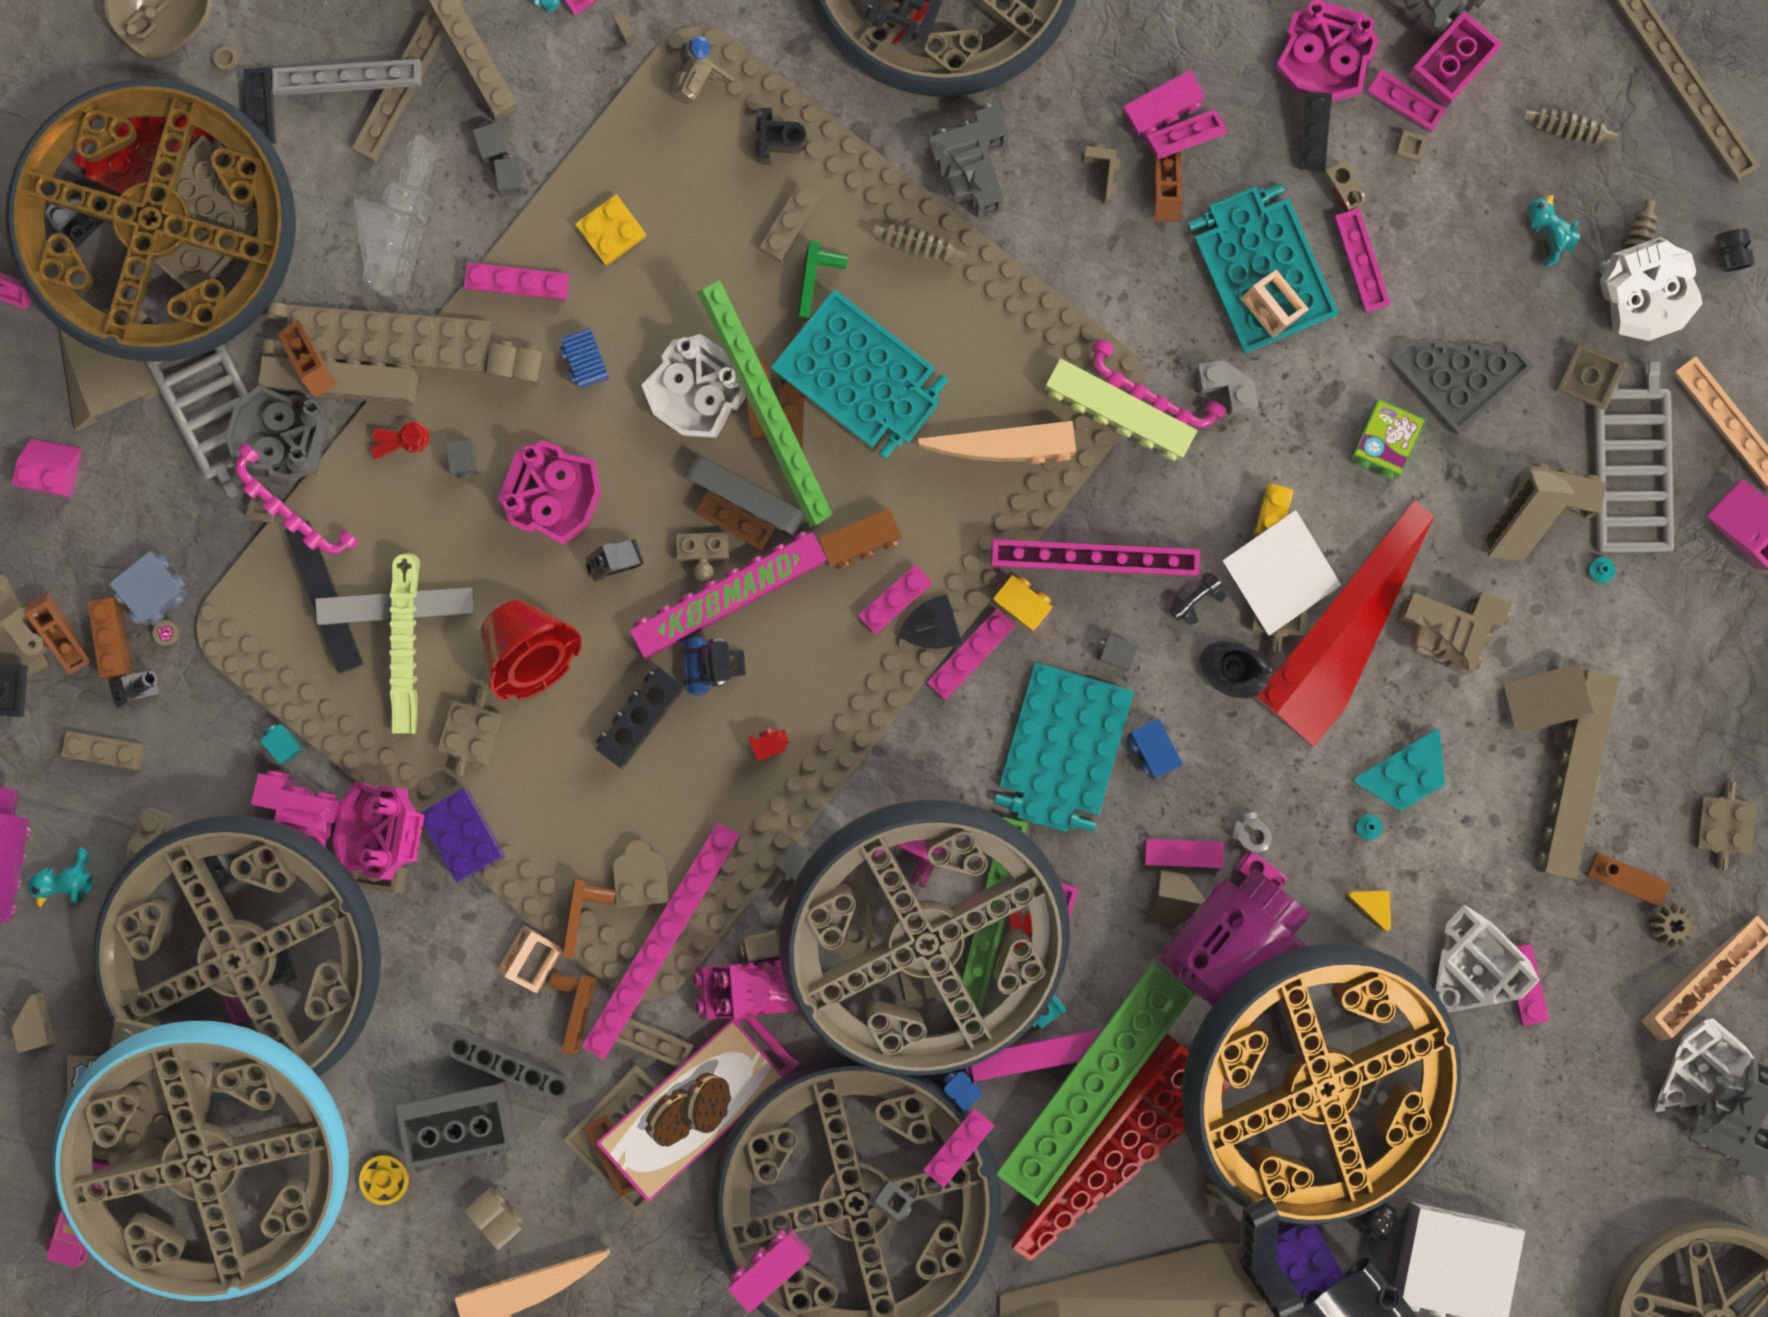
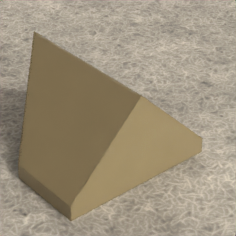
[1151,870,1206,926]

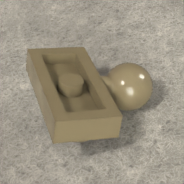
[677,532,729,582]

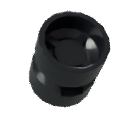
[1714,228,1755,272]

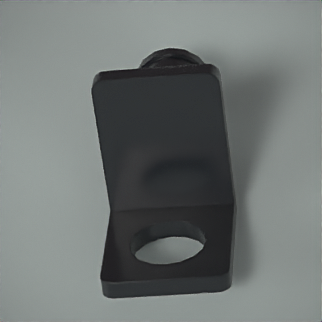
[110,670,159,708]

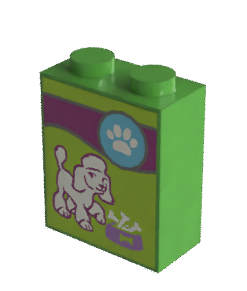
[1350,399,1426,480]

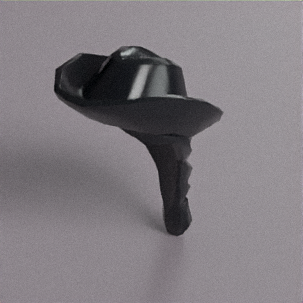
[1200,641,1275,699]

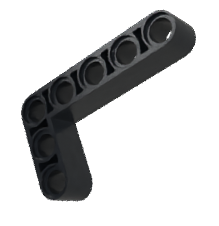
[1240,1196,1304,1317]

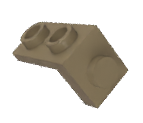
[1083,144,1120,205]

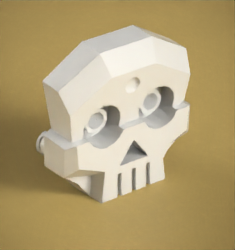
[1599,237,1702,341]
[641,334,746,438]

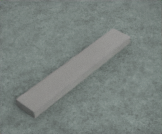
[272,59,422,96]
[316,587,474,625]

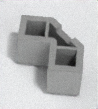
[1195,360,1258,415]

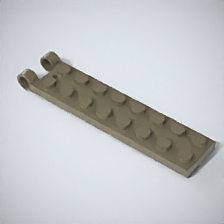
[261,302,492,373]

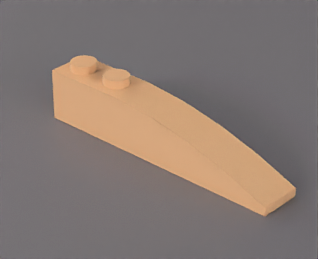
[918,421,1076,464]
[1641,916,1768,1041]
[455,1248,610,1317]

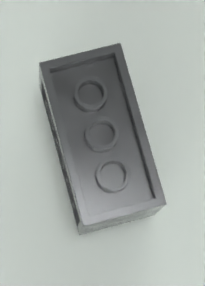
[395,1080,519,1172]

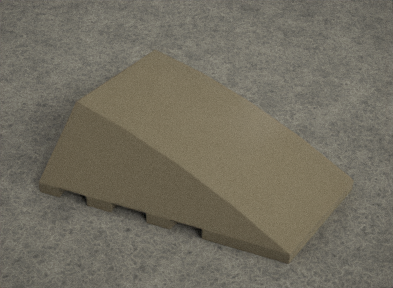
[60,308,162,431]

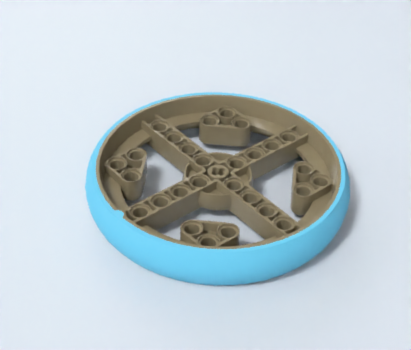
[52,1021,349,1301]

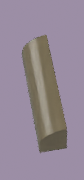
[1481,470,1575,561]

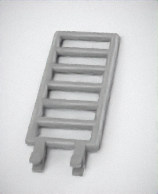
[146,311,268,499]
[1594,362,1674,553]

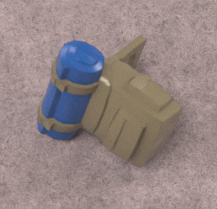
[672,36,735,104]

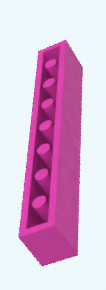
[990,539,1200,577]

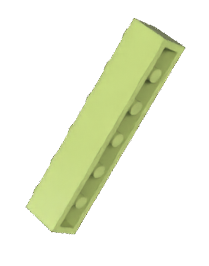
[1045,358,1198,462]

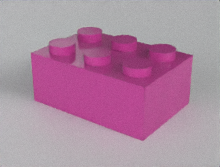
[1408,11,1503,109]
[728,1228,812,1313]

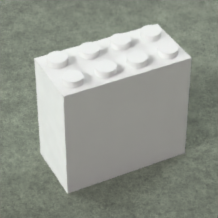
[1394,1202,1525,1317]

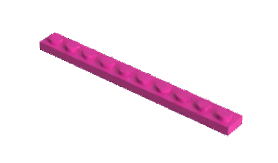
[582,822,740,1060]

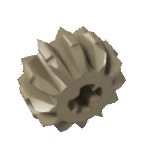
[1650,904,1697,948]

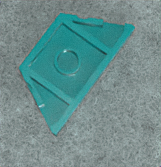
[1352,728,1445,812]

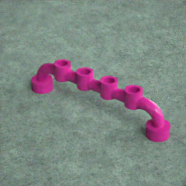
[1091,339,1226,428]
[235,442,360,554]

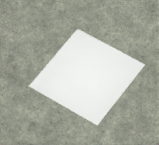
[1223,510,1341,635]

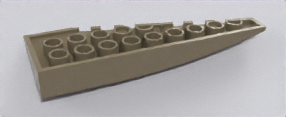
[1000,1243,1266,1317]

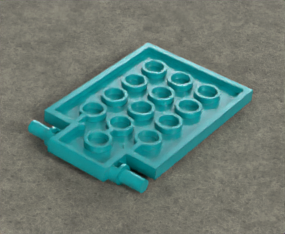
[1187,183,1339,355]
[771,289,949,460]
[994,662,1134,833]

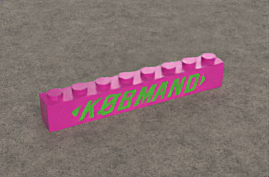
[630,531,828,659]

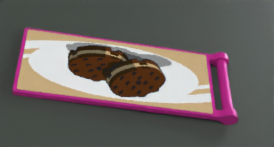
[597,1016,801,1202]

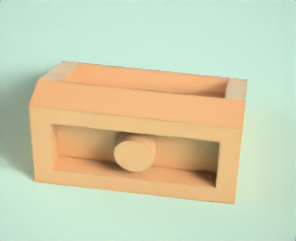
[1241,270,1309,338]
[497,925,563,993]

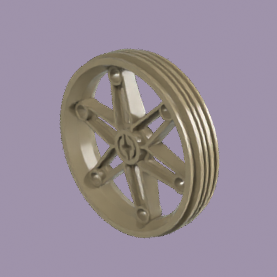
[1607,1220,1768,1317]

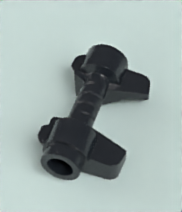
[1168,572,1226,625]

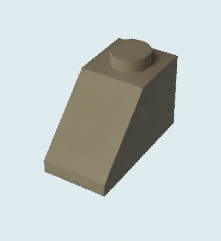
[10,993,56,1053]

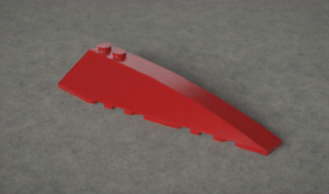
[1253,501,1434,747]
[1011,1033,1231,1261]

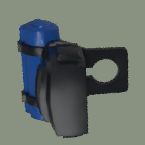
[681,636,746,696]

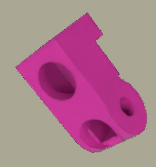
[1234,851,1288,889]

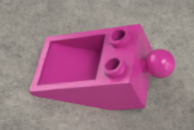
[1706,479,1768,570]

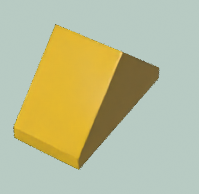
[1345,891,1391,932]

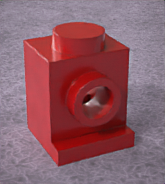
[748,728,790,762]

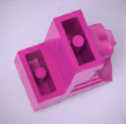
[251,770,341,877]
[692,959,798,1020]

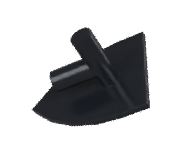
[898,594,962,649]

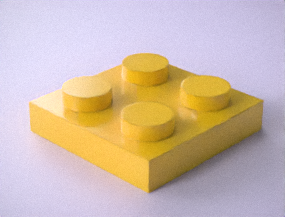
[575,194,647,266]

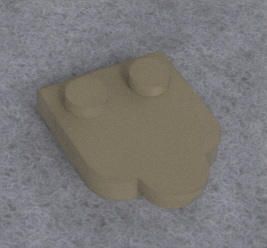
[613,840,669,907]

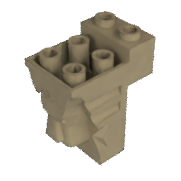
[1396,591,1512,675]

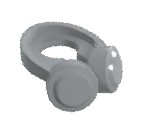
[1232,812,1272,852]

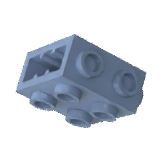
[110,551,188,626]

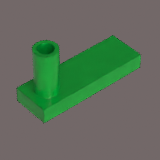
[796,240,848,322]

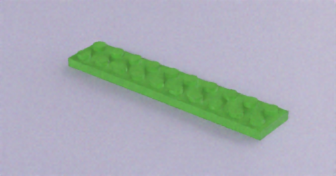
[997,962,1195,1205]

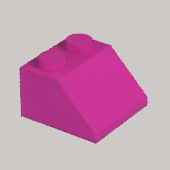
[12,439,82,498]

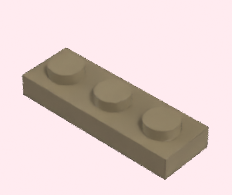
[759,183,821,262]
[61,731,145,770]
[616,1018,694,1067]

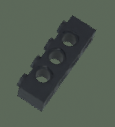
[595,667,686,769]

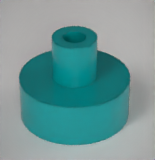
[1587,557,1616,584]
[1355,814,1383,840]

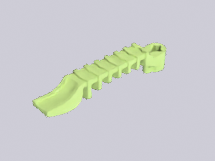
[390,553,420,734]

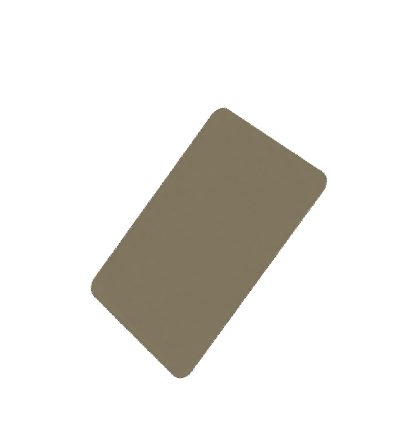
[197,26,1147,1001]

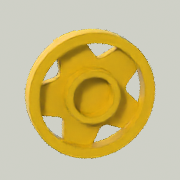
[359,1155,409,1205]

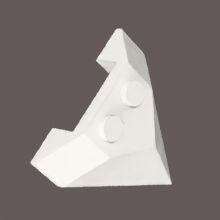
[1435,905,1539,1013]
[1654,1018,1755,1113]

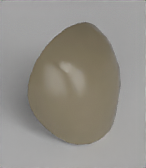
[104,0,212,59]

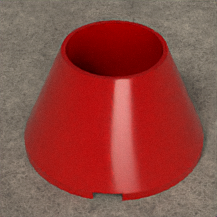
[480,600,582,701]

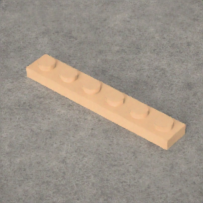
[1673,356,1768,492]

